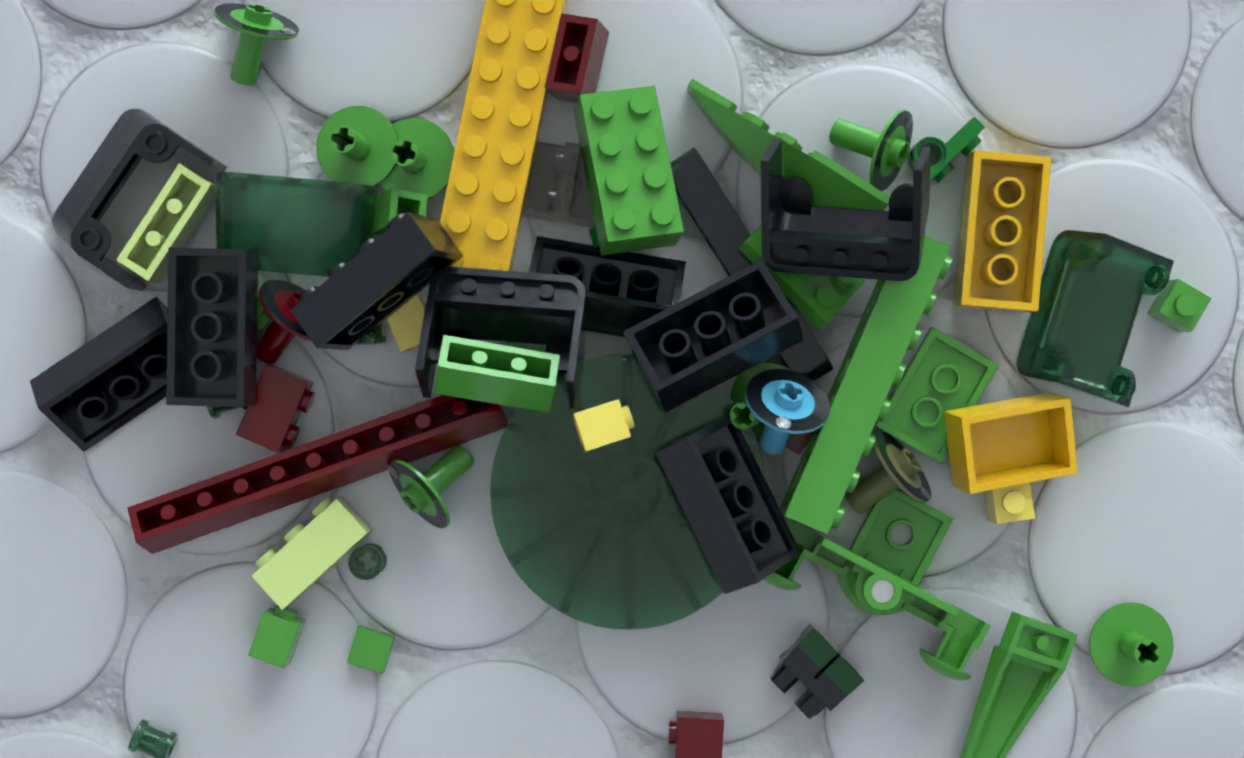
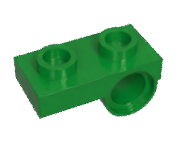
[908,117,985,183]

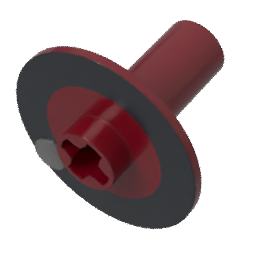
[257,280,311,364]

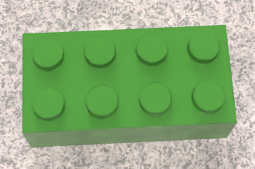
[574,86,684,255]

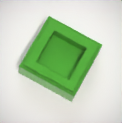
[347,625,395,674]

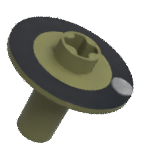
[845,432,931,514]

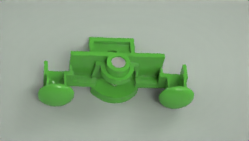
[763,489,990,681]

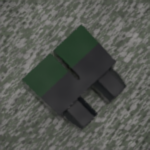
[770,624,865,719]

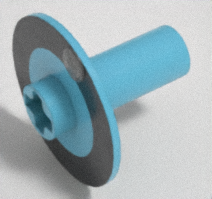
[745,369,830,455]

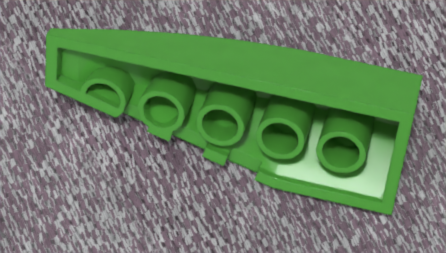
[687,79,890,211]

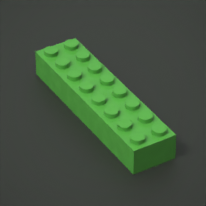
[780,235,952,535]

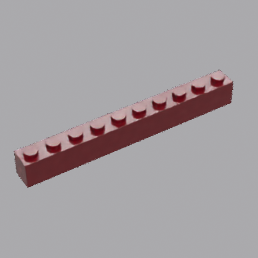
[127,395,510,554]

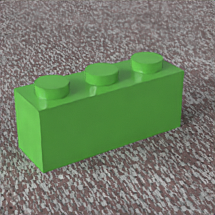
[434,335,560,413]

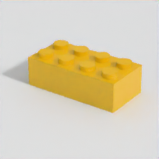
[953,150,1052,313]

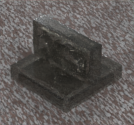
[524,142,595,228]

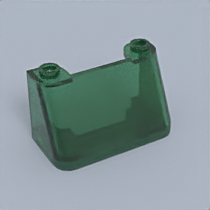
[215,172,379,277]
[1016,230,1174,407]

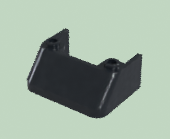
[52,109,227,291]
[761,138,931,281]
[415,267,586,410]

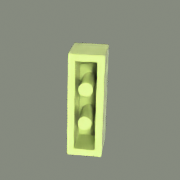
[116,163,221,284]
[251,497,372,610]

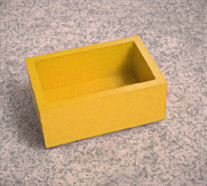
[944,392,1078,494]

